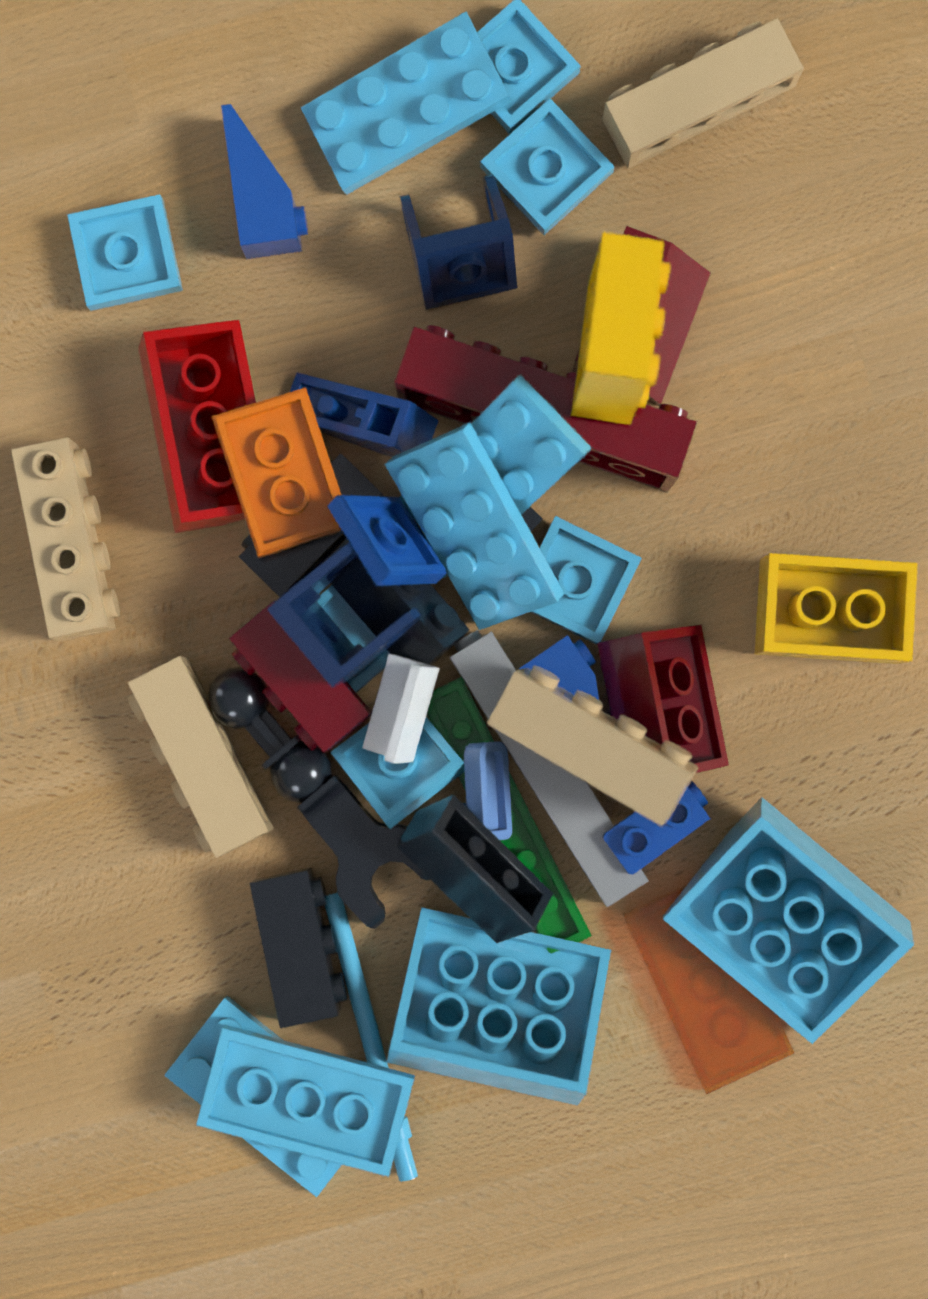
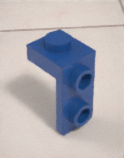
[603,780,711,875]

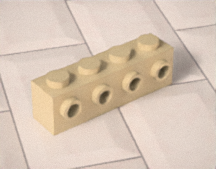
[602,18,804,170]
[11,437,120,641]
[127,656,274,858]
[487,666,699,826]

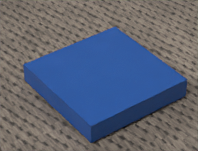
[327,495,447,586]

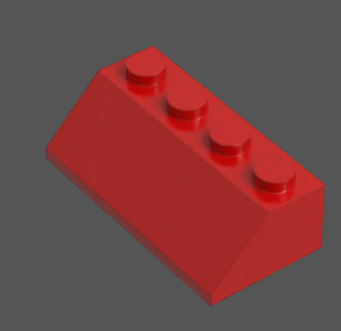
[138,319,256,533]

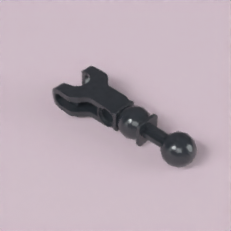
[207,667,430,929]

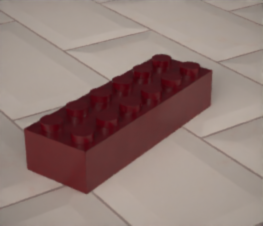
[395,325,697,493]

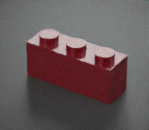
[229,600,372,752]

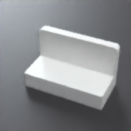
[362,654,440,764]

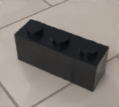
[238,453,383,597]
[329,538,470,665]
[396,795,553,943]
[249,867,347,1029]

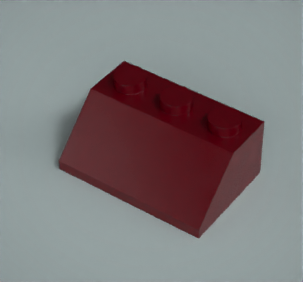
[572,226,711,406]
[597,625,729,773]

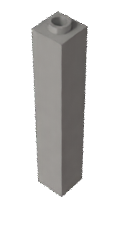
[450,630,648,907]

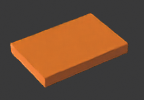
[212,387,343,559]

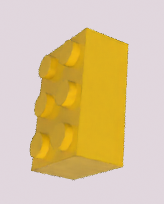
[571,232,670,425]
[754,553,918,664]

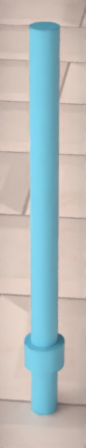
[325,892,418,1182]

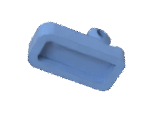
[462,742,512,840]

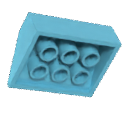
[663,797,914,1044]
[387,907,611,1106]

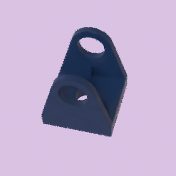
[400,174,518,310]
[267,542,422,688]

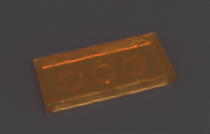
[623,885,794,1095]

